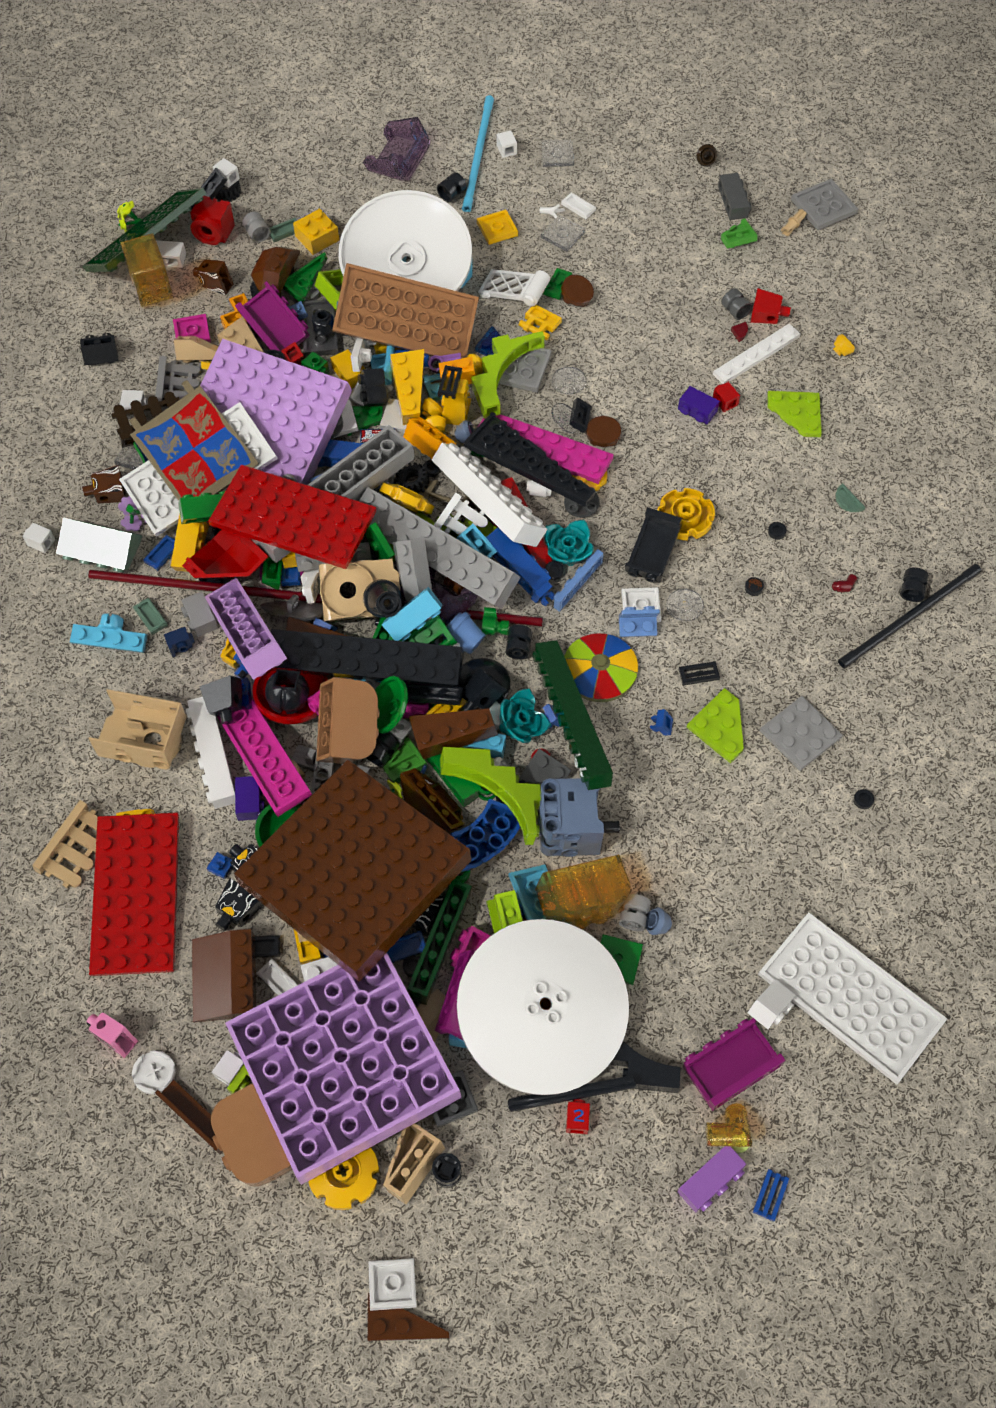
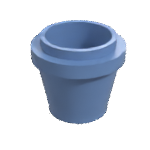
[442,611,486,654]

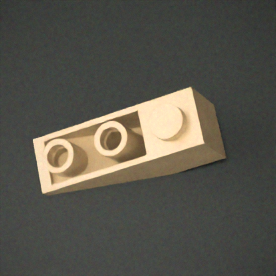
[174,336,218,363]

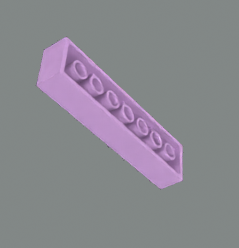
[205,578,287,680]

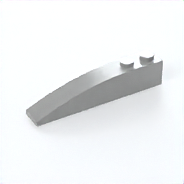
[393,538,440,645]

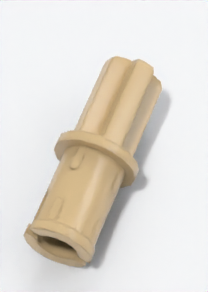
[781,209,807,236]

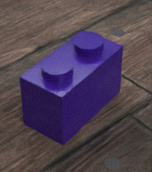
[678,386,720,425]
[235,776,265,821]

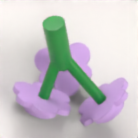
[118,496,147,531]

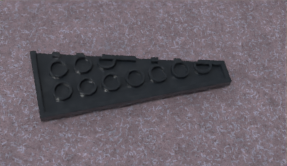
[464,412,595,507]

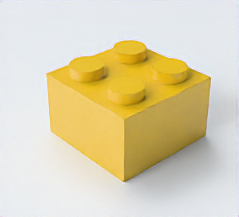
[293,208,340,255]

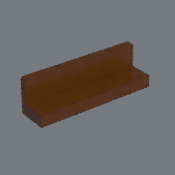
[155,1080,223,1154]

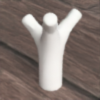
[540,204,565,219]

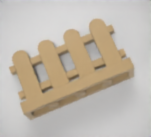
[32,800,97,888]

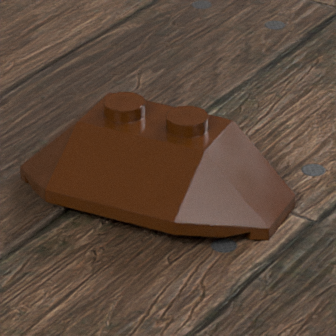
[251,247,300,296]
[400,768,465,832]

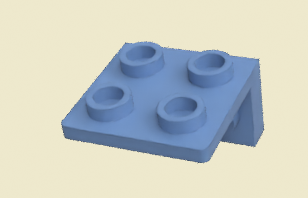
[619,606,660,637]

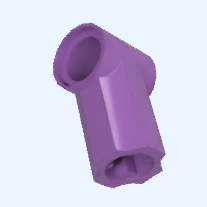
[428,353,462,373]

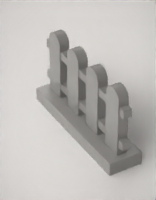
[155,356,200,412]

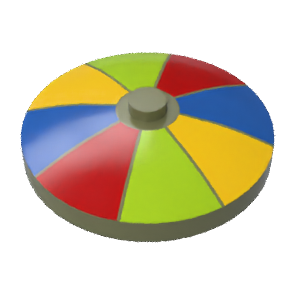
[564,633,638,702]

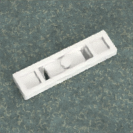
[351,338,377,372]

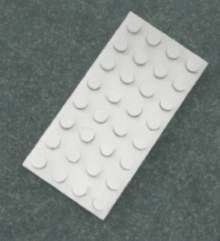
[119,402,278,537]
[758,912,947,1085]

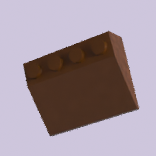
[192,929,256,1022]

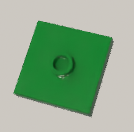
[364,522,395,560]
[601,934,643,985]

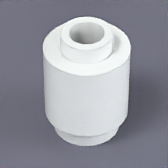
[526,480,552,497]

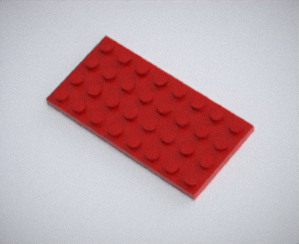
[208,465,376,569]
[89,813,179,976]

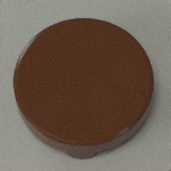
[561,274,594,307]
[586,416,621,447]

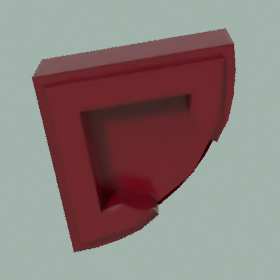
[731,321,748,342]

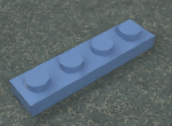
[553,549,603,612]

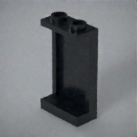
[625,507,682,583]

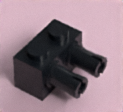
[80,333,119,366]

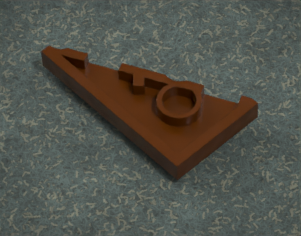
[367,1293,449,1341]

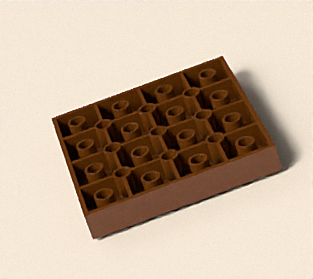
[234,760,471,982]

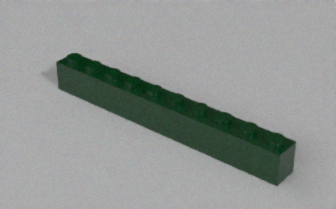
[532,640,613,790]

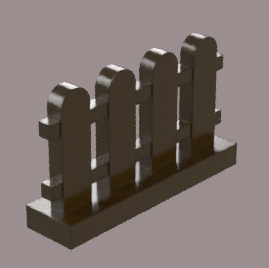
[111,392,180,448]

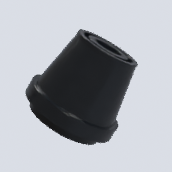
[363,579,401,618]

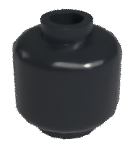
[312,310,334,336]

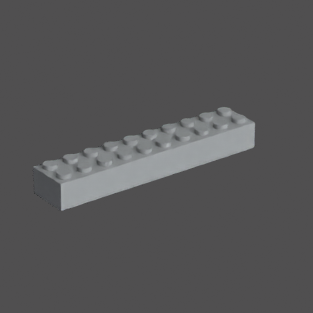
[252,425,414,563]
[359,487,521,609]

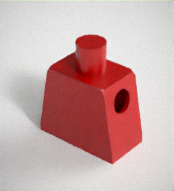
[750,288,791,324]

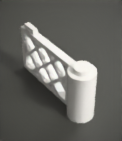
[478,269,550,306]

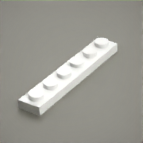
[713,324,800,384]

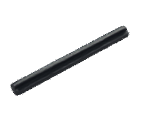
[508,1075,636,1112]

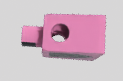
[87,1013,138,1059]

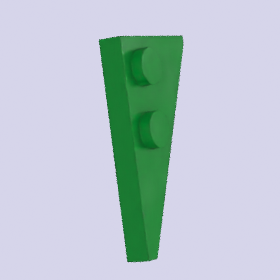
[283,252,328,303]

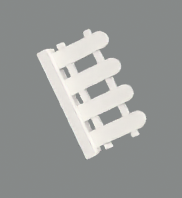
[434,493,488,535]

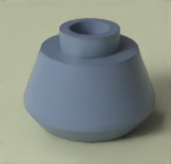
[454,420,475,443]
[646,907,672,935]

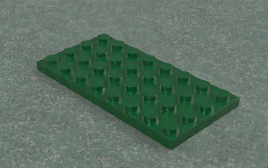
[82,188,207,273]

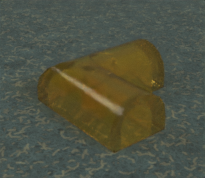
[705,1103,752,1147]

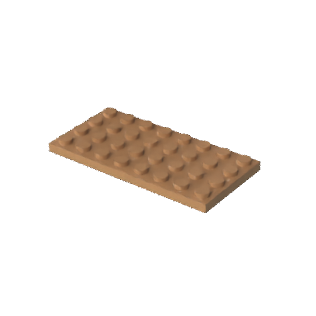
[332,263,479,358]

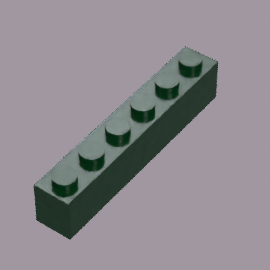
[407,879,472,1005]

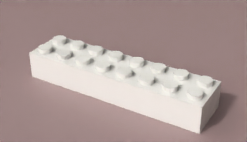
[432,442,548,547]

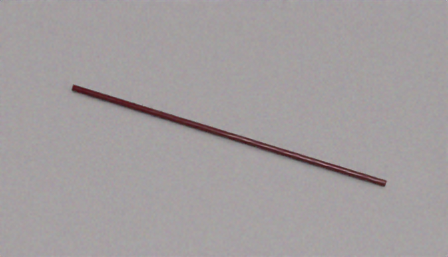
[88,570,543,627]

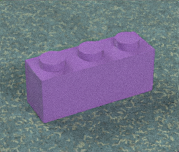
[677,1144,746,1213]

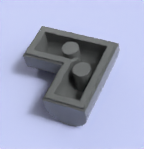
[432,1070,479,1128]

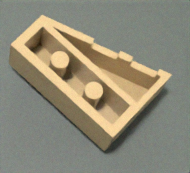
[217,316,264,353]
[383,1123,445,1205]

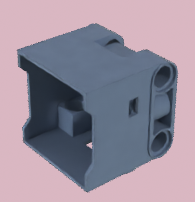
[538,778,604,857]

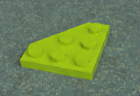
[767,391,822,437]
[686,688,744,763]

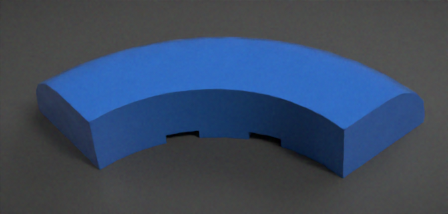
[450,799,520,873]

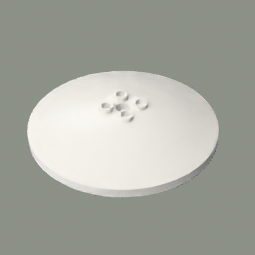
[339,190,472,291]
[457,919,629,1095]

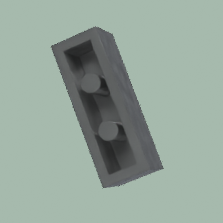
[718,173,751,220]

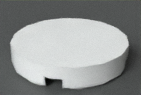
[132,1050,176,1095]

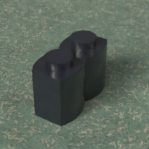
[358,368,387,406]

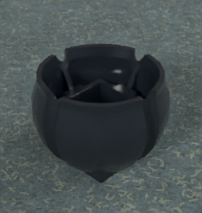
[265,669,309,714]

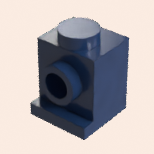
[164,627,195,658]

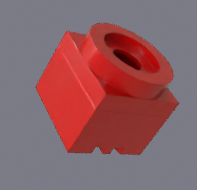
[190,196,235,245]

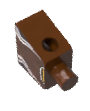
[193,259,234,296]
[82,465,126,504]

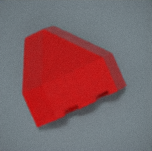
[182,529,269,579]

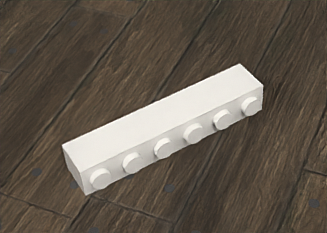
[186,697,235,809]

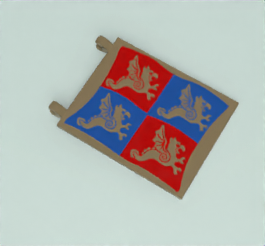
[129,380,259,501]

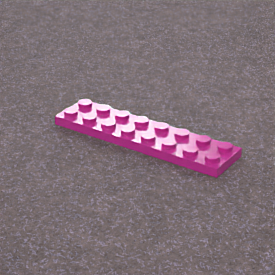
[479,415,614,484]
[217,693,312,817]

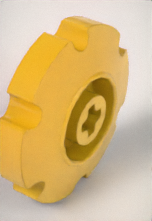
[379,482,435,515]
[657,488,715,540]
[308,1147,379,1210]

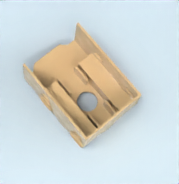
[319,559,400,622]
[89,689,187,770]

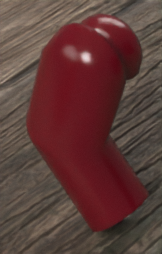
[832,574,857,593]

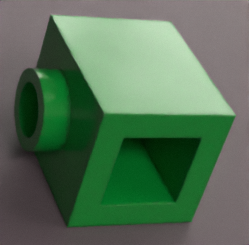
[301,351,329,375]

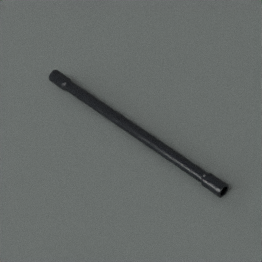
[838,564,981,669]

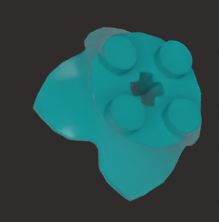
[544,520,594,566]
[499,688,551,743]

